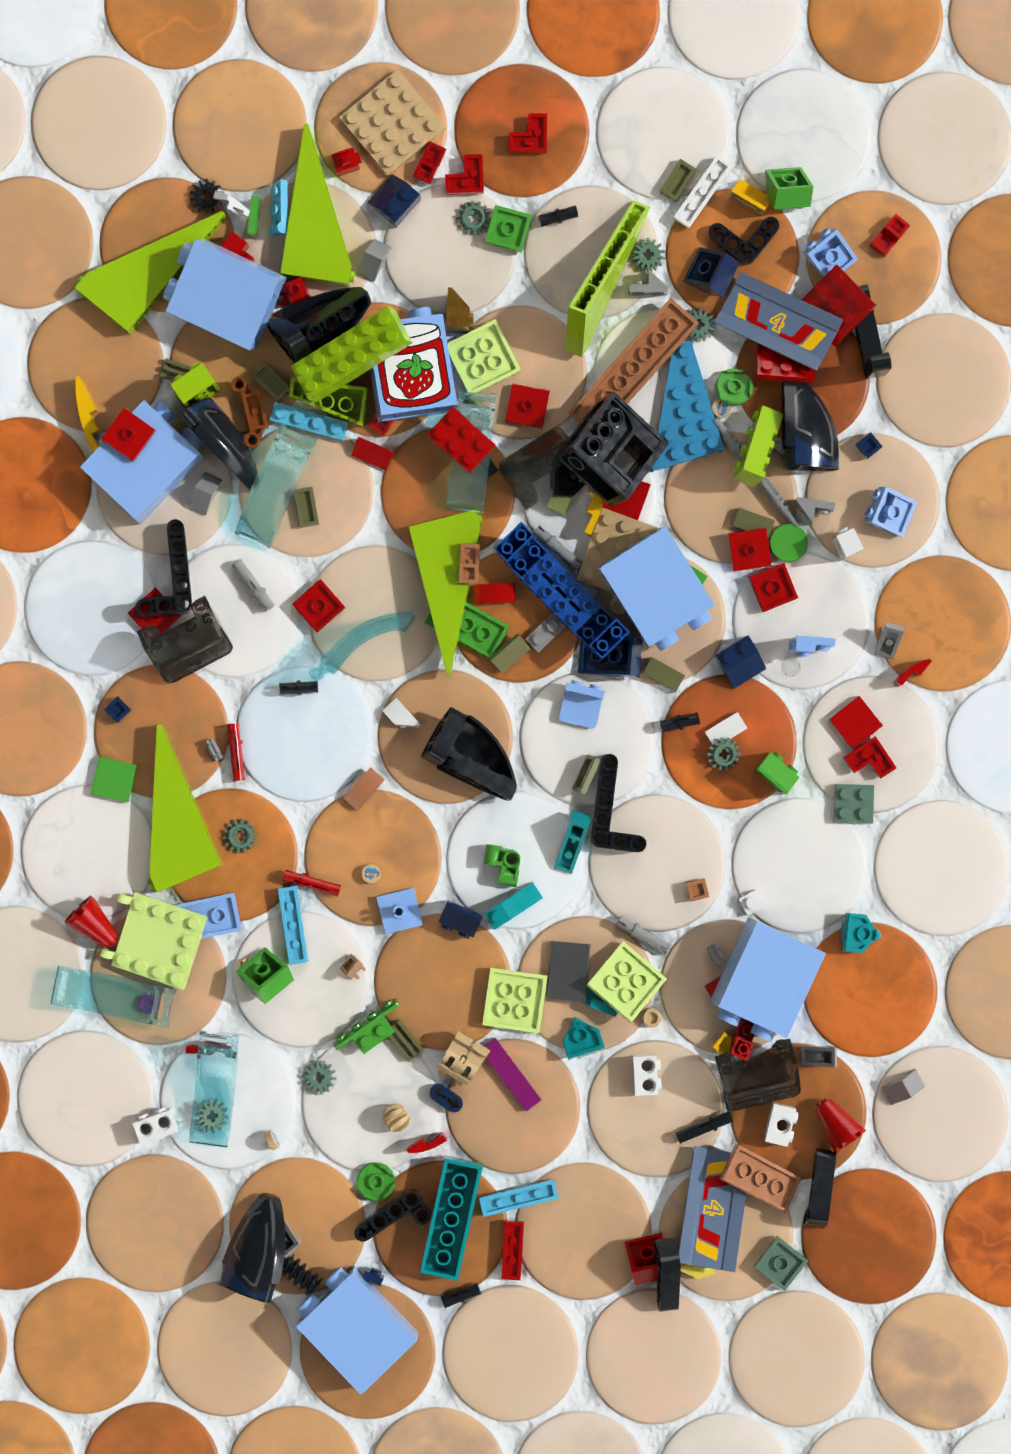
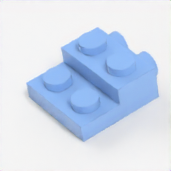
[803,228,858,278]
[864,486,917,537]
[788,635,836,658]

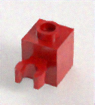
[331,147,362,177]
[221,231,255,262]
[278,277,311,307]

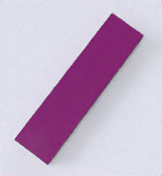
[484,1038,542,1111]

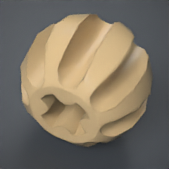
[382,1103,410,1132]

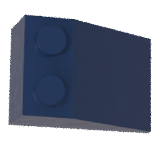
[578,637,643,678]

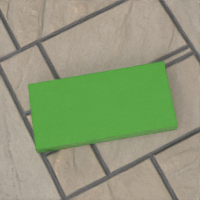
[425,602,510,658]

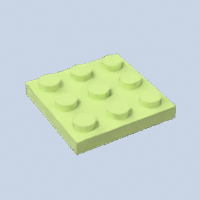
[447,319,521,397]
[586,941,667,1023]
[482,967,547,1033]

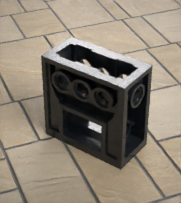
[555,392,669,507]

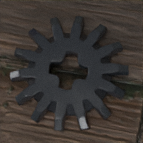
[190,179,223,213]

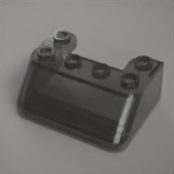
[499,427,576,514]
[137,596,233,683]
[715,1038,801,1111]

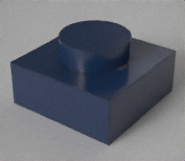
[855,432,883,459]
[104,696,132,723]
[363,1267,384,1286]

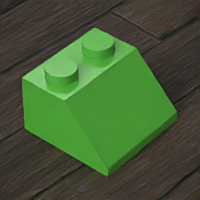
[765,167,814,210]
[754,752,799,795]
[236,947,294,1004]

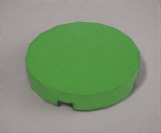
[715,368,753,406]
[770,524,808,562]
[357,1162,395,1201]

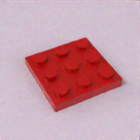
[801,264,877,347]

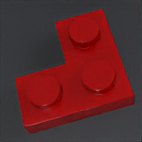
[509,113,547,153]
[445,154,484,195]
[843,736,897,779]

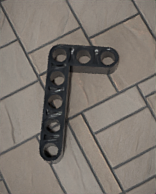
[855,284,892,379]
[136,519,193,619]
[591,754,647,852]

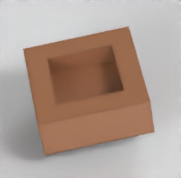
[686,878,709,902]

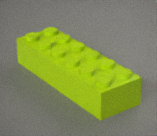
[291,306,412,402]

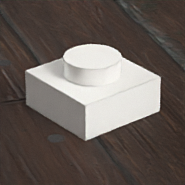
[738,890,765,916]

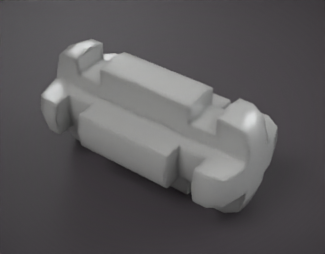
[205,738,223,762]
[707,944,726,967]

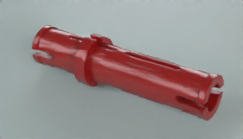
[227,723,245,781]
[282,869,341,897]

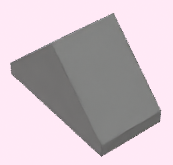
[357,239,391,282]
[189,472,223,515]
[882,1069,925,1105]
[284,1220,303,1258]

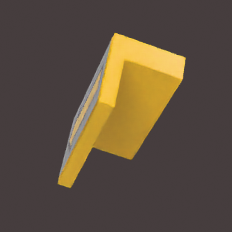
[729,179,770,215]

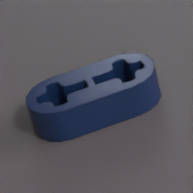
[430,1083,463,1112]

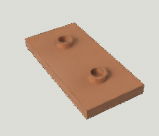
[719,1144,801,1213]

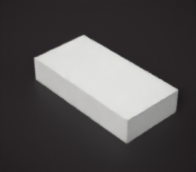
[705,712,747,747]

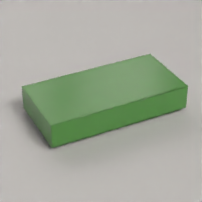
[247,195,261,238]

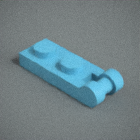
[269,180,288,237]

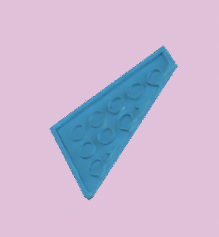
[652,341,724,472]

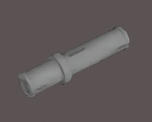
[533,525,583,571]
[232,559,275,612]
[615,915,671,954]

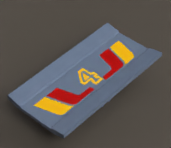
[714,272,843,371]
[679,1146,746,1272]

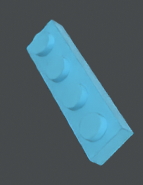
[270,402,349,442]
[278,886,309,965]
[479,1179,559,1217]

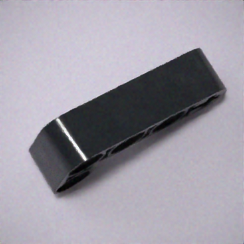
[804,1148,836,1229]
[355,1189,431,1242]
[654,1238,681,1312]

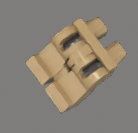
[437,1031,490,1087]

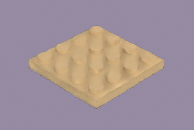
[339,69,447,177]
[577,508,675,593]

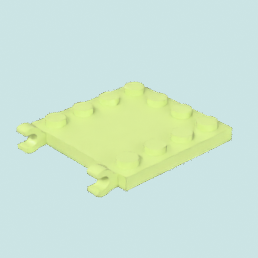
[100,892,208,990]

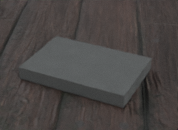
[547,941,591,1002]

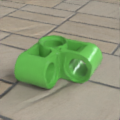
[483,844,520,887]

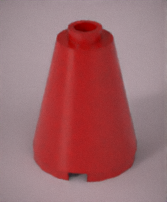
[64,896,118,948]
[815,1098,866,1153]

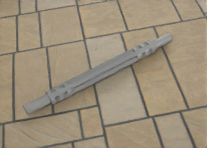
[713,418,800,527]

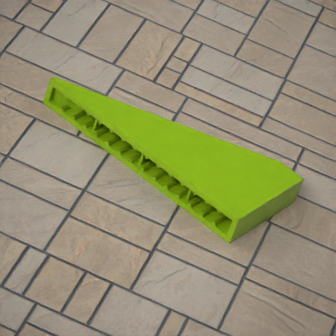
[280,123,355,288]
[565,200,650,357]
[75,211,227,334]
[409,509,483,677]
[149,724,223,893]

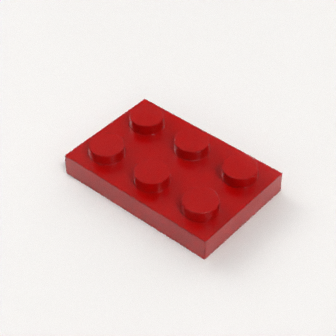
[756,344,815,383]
[427,407,496,474]

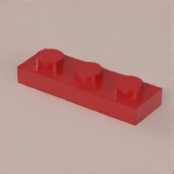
[501,1220,524,1281]

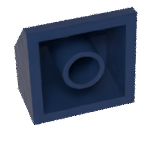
[367,174,421,228]
[683,247,739,298]
[714,635,766,689]
[438,900,483,939]

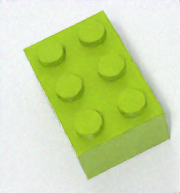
[170,363,221,408]

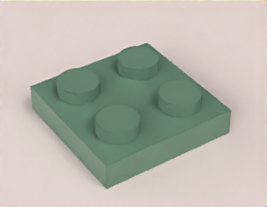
[834,784,874,823]
[754,1236,808,1291]

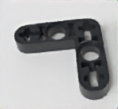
[708,217,779,265]

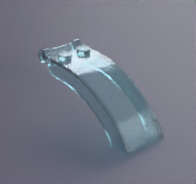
[446,389,497,513]
[235,424,317,548]
[309,612,416,681]
[50,966,177,1028]
[189,1030,239,1147]

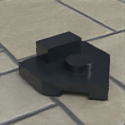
[550,458,586,498]

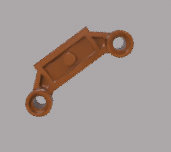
[231,377,269,449]

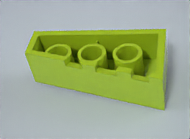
[289,377,369,426]
[733,405,784,487]

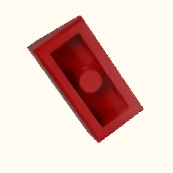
[351,437,394,471]

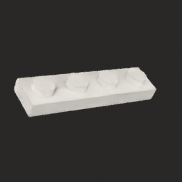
[673,155,733,229]

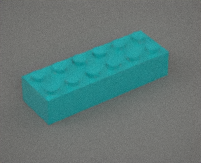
[420,1155,483,1281]

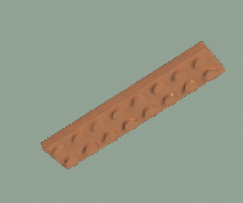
[568,298,699,430]

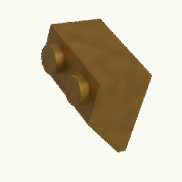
[446,287,474,334]

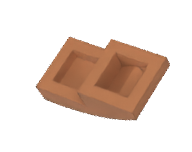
[459,543,480,583]
[344,767,385,811]

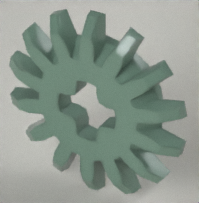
[457,201,491,235]
[631,238,665,272]
[687,308,716,342]
[707,737,741,771]
[223,819,258,853]
[302,1060,337,1095]
[195,1098,229,1133]

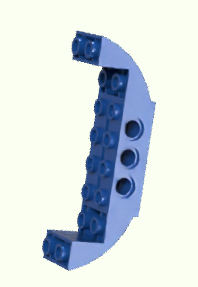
[494,522,630,659]

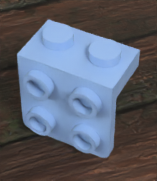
[559,680,605,729]

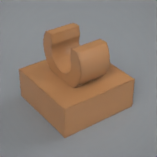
[339,954,366,979]

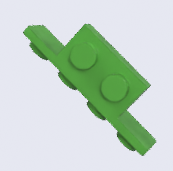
[334,999,399,1054]

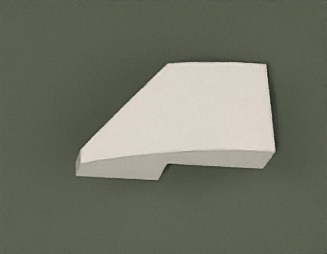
[213,191,250,216]
[382,698,422,728]

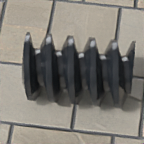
[281,1254,323,1296]

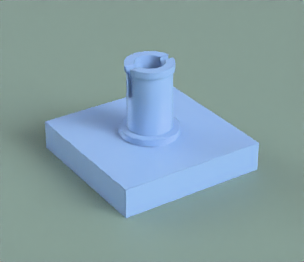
[376,888,423,934]

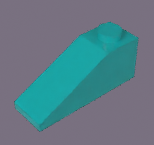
[554,810,592,874]
[484,882,543,930]

